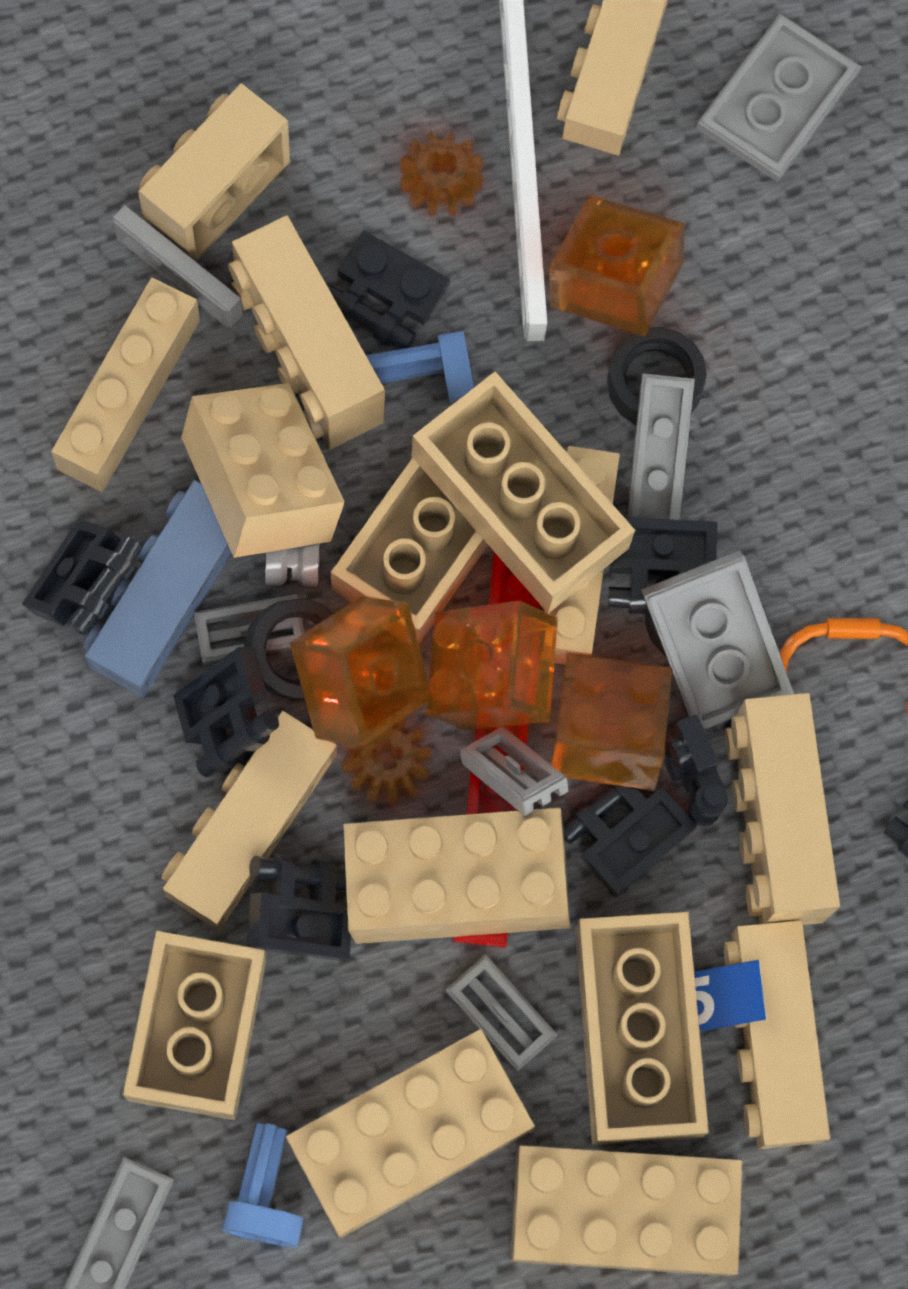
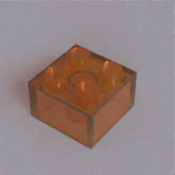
[549,195,685,337]
[290,596,432,747]
[426,601,558,730]
[550,652,672,791]

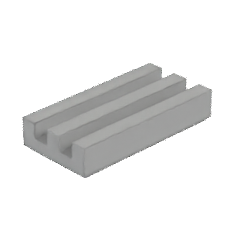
[194,594,307,665]
[460,726,569,816]
[445,954,558,1072]

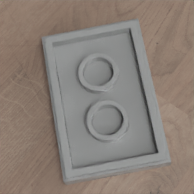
[696,14,861,182]
[641,550,794,730]

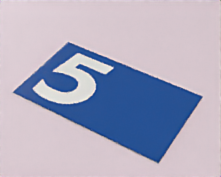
[694,960,767,1032]

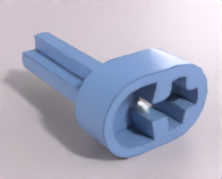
[366,331,474,404]
[222,1123,304,1248]

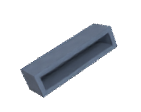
[83,480,232,699]

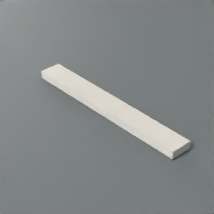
[499,0,547,341]

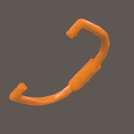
[779,618,908,715]

